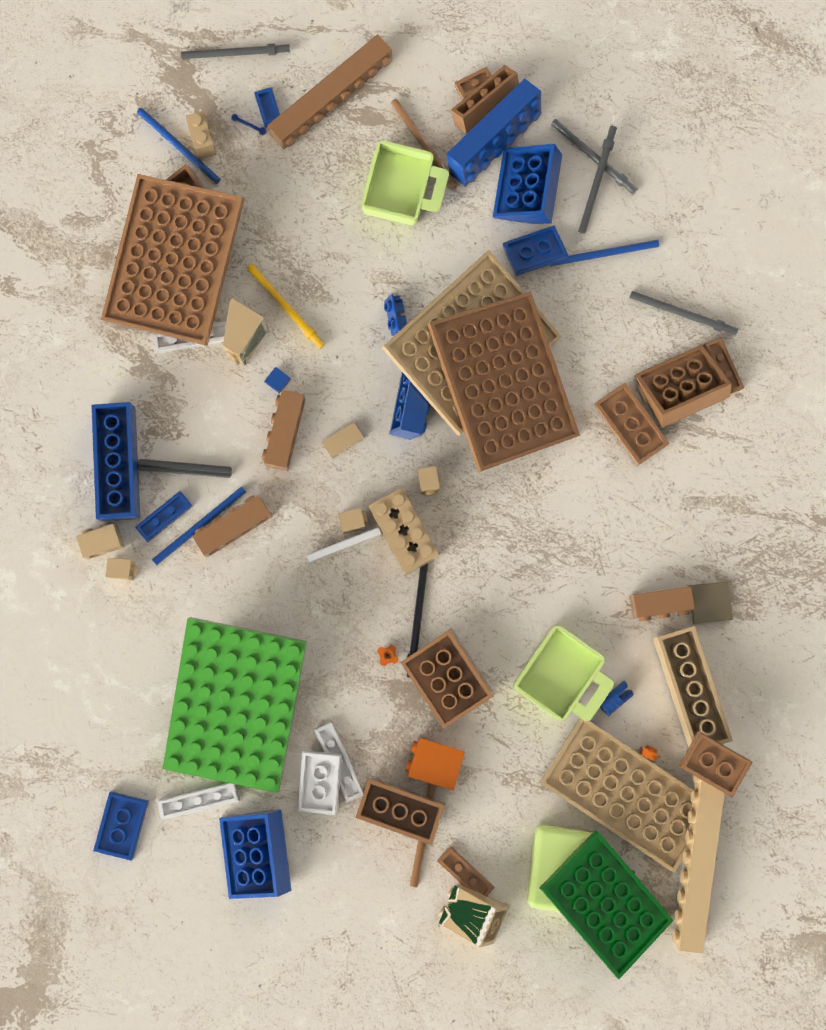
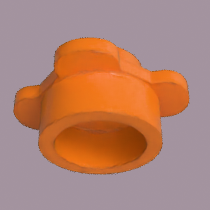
[377,645,398,666]
[640,745,661,762]

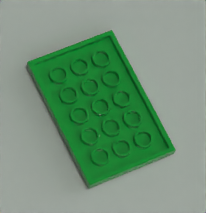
[539,830,674,979]

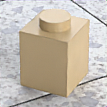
[417,466,440,496]
[338,508,368,534]
[105,558,138,581]

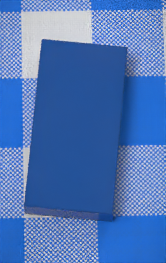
[254,87,280,128]

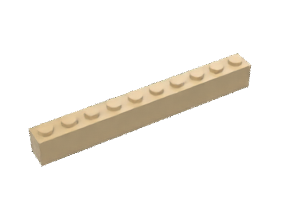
[672,775,725,954]

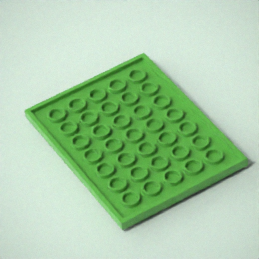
[163,617,307,793]

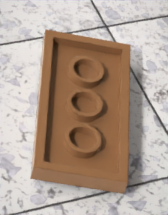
[594,383,670,466]

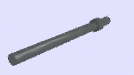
[181,43,290,59]
[551,119,638,195]
[578,126,617,234]
[629,291,738,336]

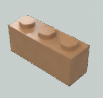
[630,586,695,622]

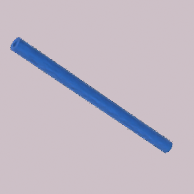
[137,108,221,184]
[550,240,659,267]
[152,486,246,565]

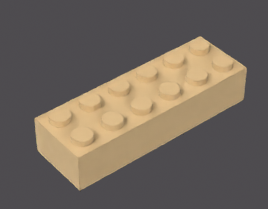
[652,626,733,748]

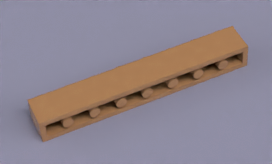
[267,34,392,150]

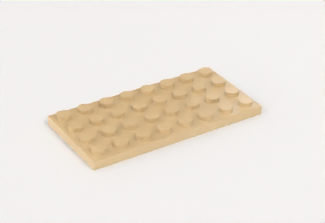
[539,718,694,873]

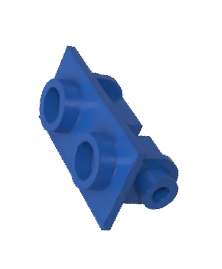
[384,294,407,336]

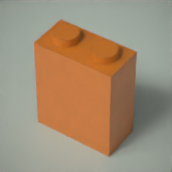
[405,738,465,791]

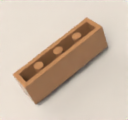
[451,65,519,134]
[262,390,306,471]
[192,495,272,558]

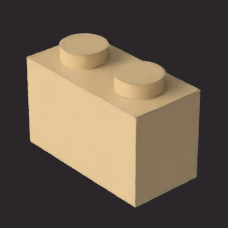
[186,111,217,159]
[76,522,125,560]

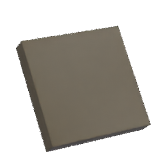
[688,581,733,624]

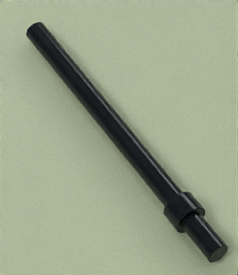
[407,564,428,678]

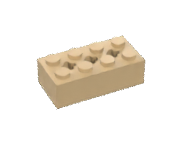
[368,488,439,576]

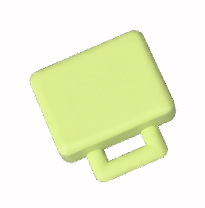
[362,141,449,225]
[513,626,614,721]
[527,824,593,911]

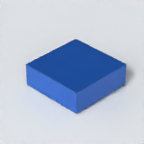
[264,367,291,394]

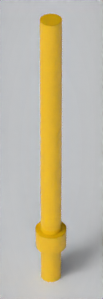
[247,263,325,349]

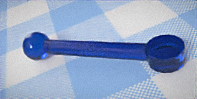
[231,114,266,136]

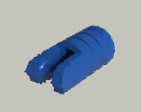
[600,681,634,716]

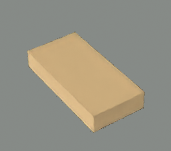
[322,422,364,459]

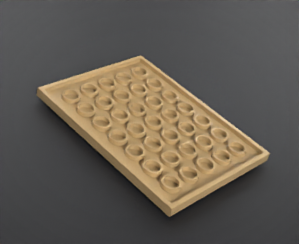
[381,250,562,435]

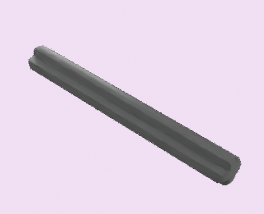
[137,459,232,478]

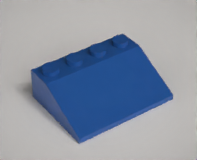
[493,144,563,224]
[219,809,292,899]

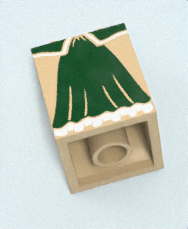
[223,298,269,366]
[439,884,509,947]

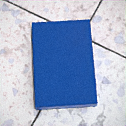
[503,225,568,276]
[93,791,149,861]

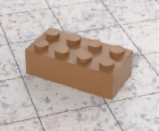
[355,777,446,845]

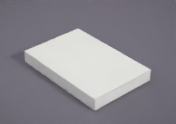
[298,750,342,815]

